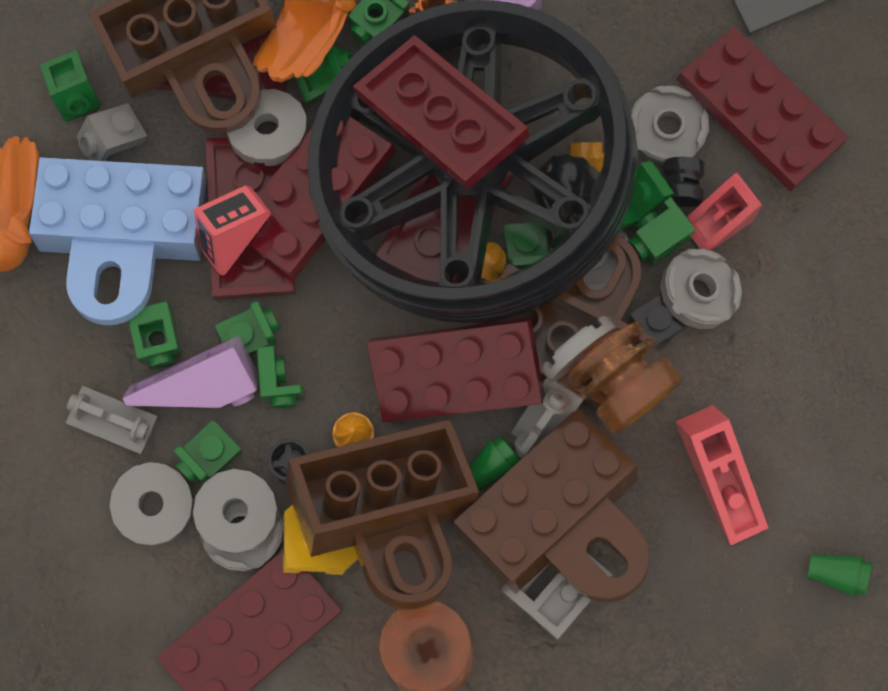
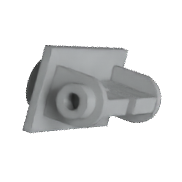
[511,378,584,458]
[66,386,158,455]

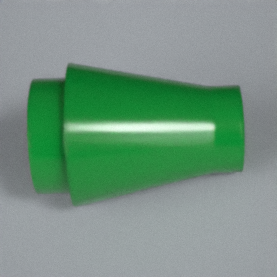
[469,435,521,490]
[807,553,872,598]

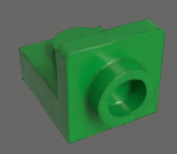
[296,46,353,105]
[40,49,101,121]
[620,161,674,229]
[503,222,549,269]
[215,300,280,357]
[257,346,306,409]
[173,420,243,483]

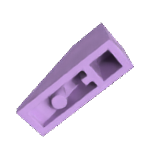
[122,336,259,408]

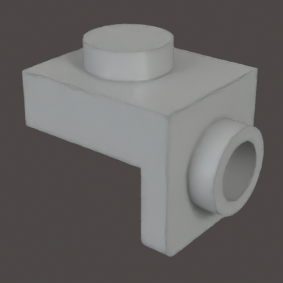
[77,103,147,161]

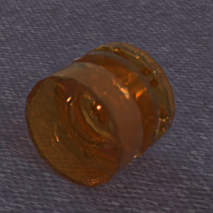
[567,321,685,435]
[379,602,474,691]

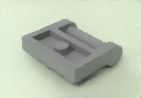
[500,553,613,640]

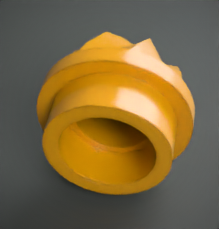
[569,142,604,172]
[481,242,506,280]
[332,412,374,447]

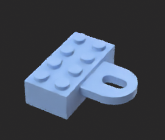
[29,157,208,325]

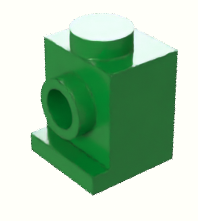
[348,0,410,46]
[627,197,695,267]
[129,301,183,369]

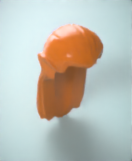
[253,0,356,82]
[0,136,40,273]

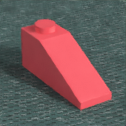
[675,405,769,545]

